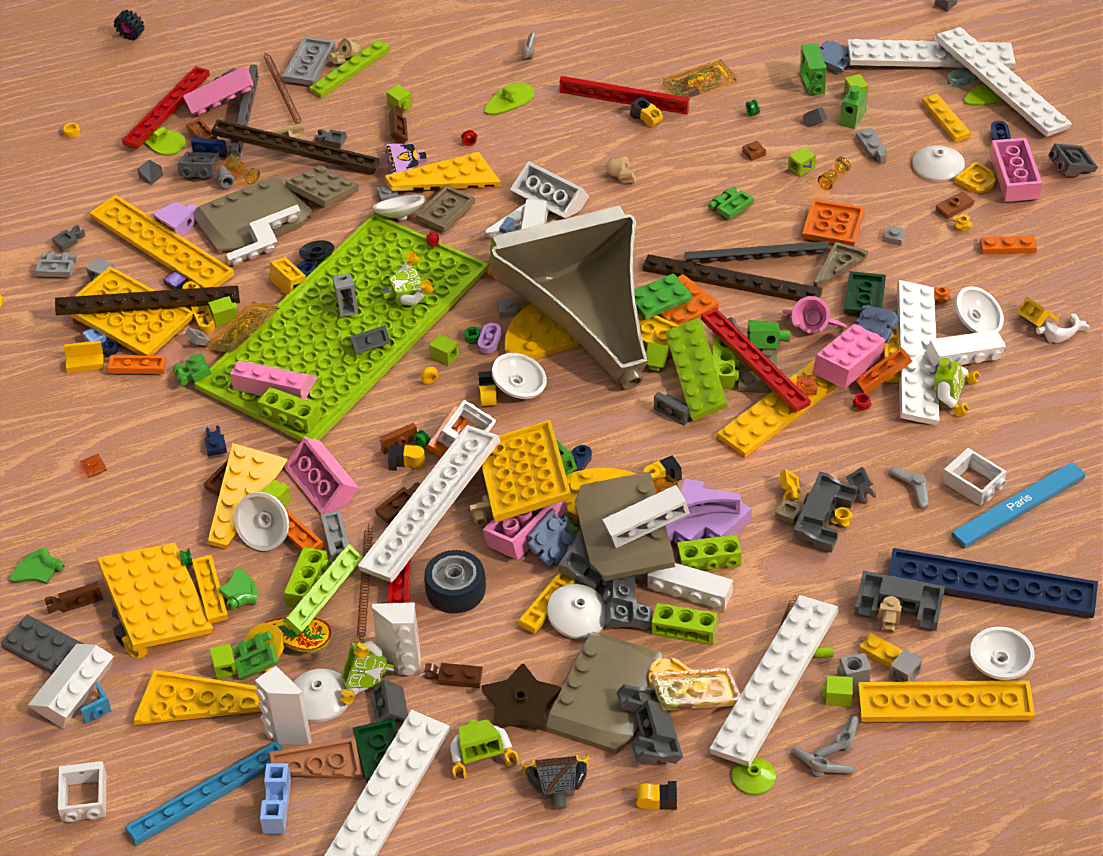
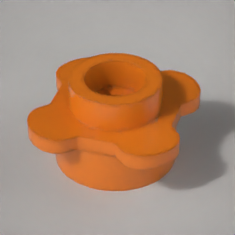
[933,287,951,303]

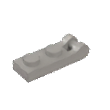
[321,510,349,560]

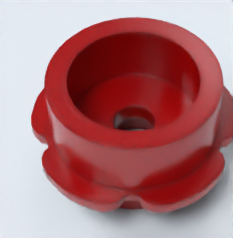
[461,130,477,146]
[426,231,439,249]
[853,393,872,410]

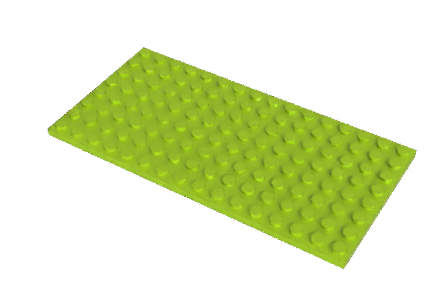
[194,213,489,442]

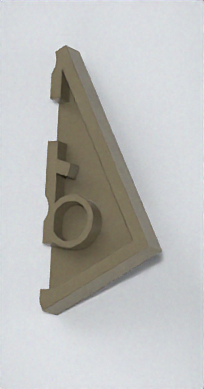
[814,242,868,287]

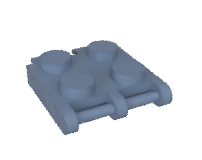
[819,41,850,73]
[854,305,900,343]
[526,508,576,567]

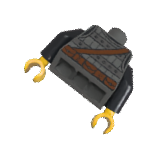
[521,755,589,809]

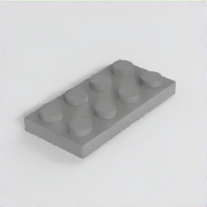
[282,37,335,85]

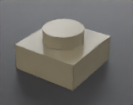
[775,499,802,524]

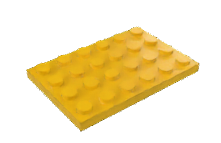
[69,266,194,356]
[482,420,572,522]
[97,543,213,650]

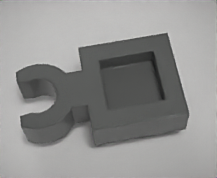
[314,129,347,148]
[52,225,86,251]
[846,467,876,504]

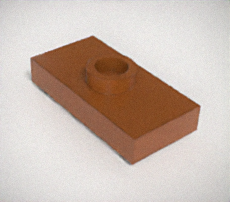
[186,118,217,139]
[935,191,974,219]
[380,422,417,455]

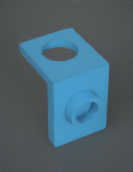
[80,682,112,723]

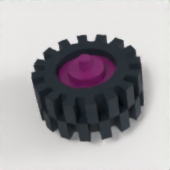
[113,10,145,41]

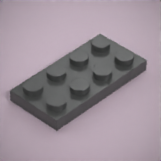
[0,615,84,674]

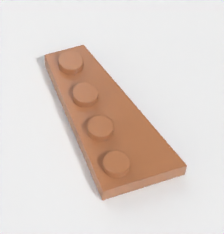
[269,737,363,779]

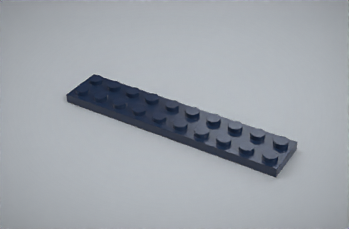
[888,548,1098,618]

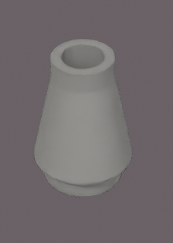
[218,166,235,188]

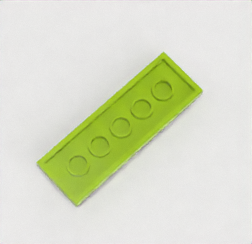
[665,317,728,421]

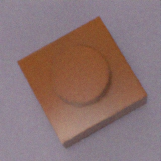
[742,141,766,161]

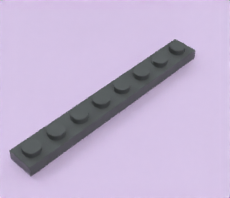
[228,65,259,163]
[684,241,829,262]

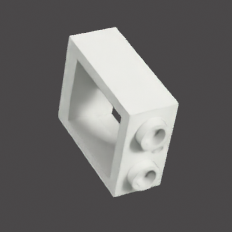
[437,400,496,448]
[942,448,1006,506]
[58,761,106,822]

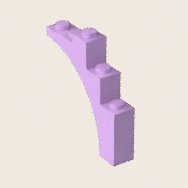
[665,479,742,529]
[667,503,752,546]

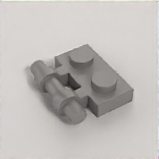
[35,252,77,277]

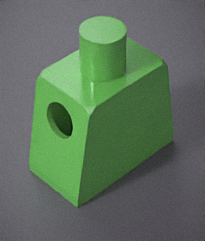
[839,85,867,129]
[747,319,790,349]

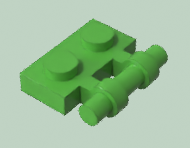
[708,187,754,220]
[173,353,212,385]
[233,631,279,680]

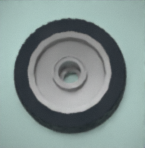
[424,550,486,614]

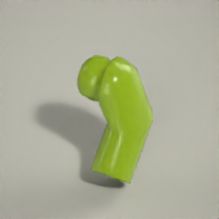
[813,646,833,658]

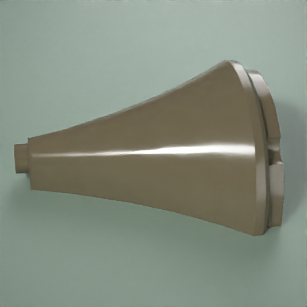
[489,206,648,390]

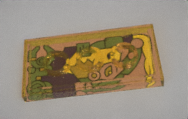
[663,59,737,98]
[206,301,279,353]
[650,668,741,711]

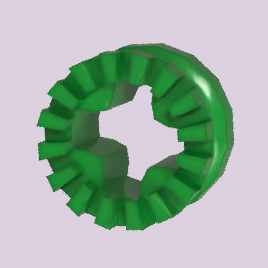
[745,99,760,116]
[464,327,481,344]
[413,429,431,449]
[179,548,193,566]

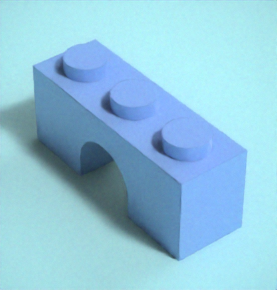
[260,763,291,834]

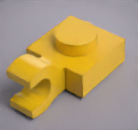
[780,469,801,502]

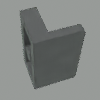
[347,325,391,354]
[654,392,692,426]
[370,680,408,722]

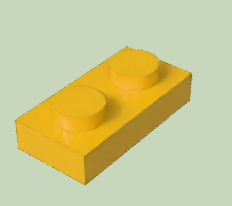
[859,633,903,668]

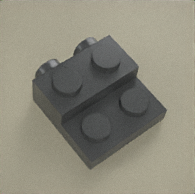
[1048,143,1098,177]
[178,152,220,179]

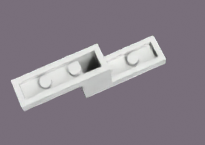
[225,205,300,267]

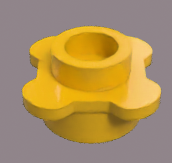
[953,215,973,231]
[831,507,854,527]

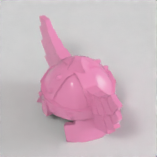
[782,296,846,334]

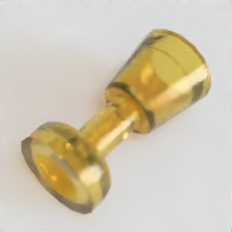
[225,154,260,185]
[818,157,851,190]

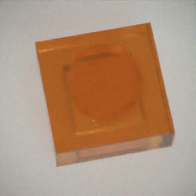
[796,376,817,395]
[80,454,107,478]

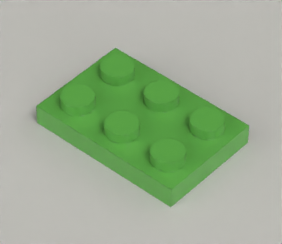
[634,273,693,320]

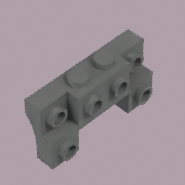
[793,472,857,553]
[559,530,603,591]
[854,571,945,631]
[602,572,652,630]
[617,684,683,765]

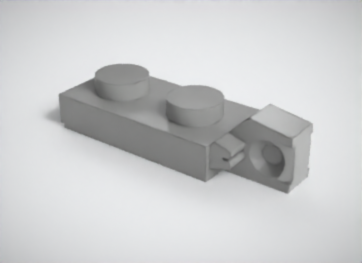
[856,128,887,164]

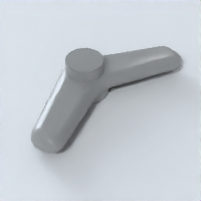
[522,31,535,59]
[889,467,929,508]
[812,716,859,757]
[792,746,855,776]

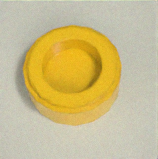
[63,123,80,138]
[420,367,439,384]

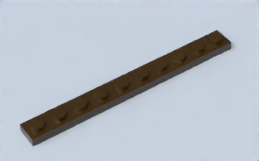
[211,119,379,174]
[643,254,823,301]
[55,285,240,316]

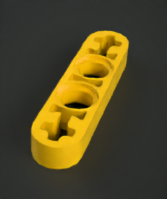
[183,281,216,334]

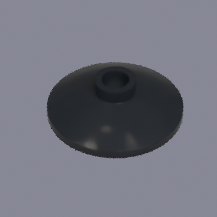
[299,240,334,261]

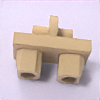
[273,123,306,140]
[470,495,494,527]
[879,596,902,633]

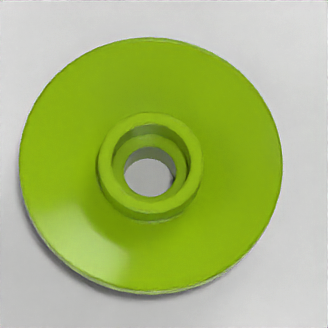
[732,757,776,795]

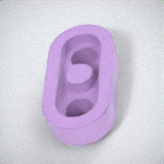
[478,323,501,354]

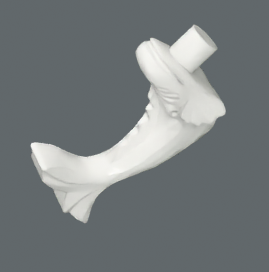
[1036,313,1090,344]

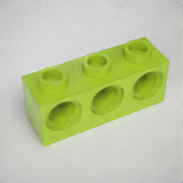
[713,335,739,389]
[258,387,321,433]
[677,534,742,571]
[284,547,330,607]
[652,603,718,645]

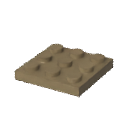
[285,165,359,207]

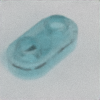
[947,67,979,87]

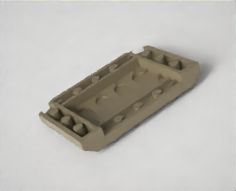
[193,175,313,255]
[575,471,675,581]
[546,632,662,754]

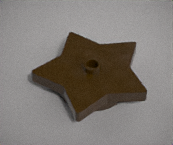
[481,663,562,731]

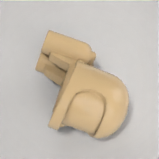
[328,38,360,65]
[606,156,636,184]

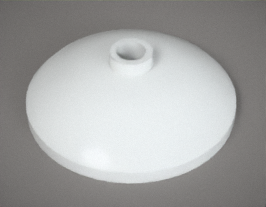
[912,145,965,182]
[373,195,425,220]
[955,286,1004,333]
[491,353,547,399]
[234,492,289,551]
[547,584,606,639]
[970,627,1035,680]
[293,669,348,722]

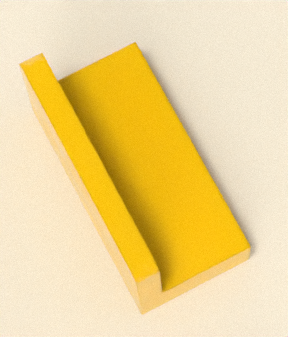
[269,257,306,295]
[1016,297,1059,328]
[64,341,104,373]

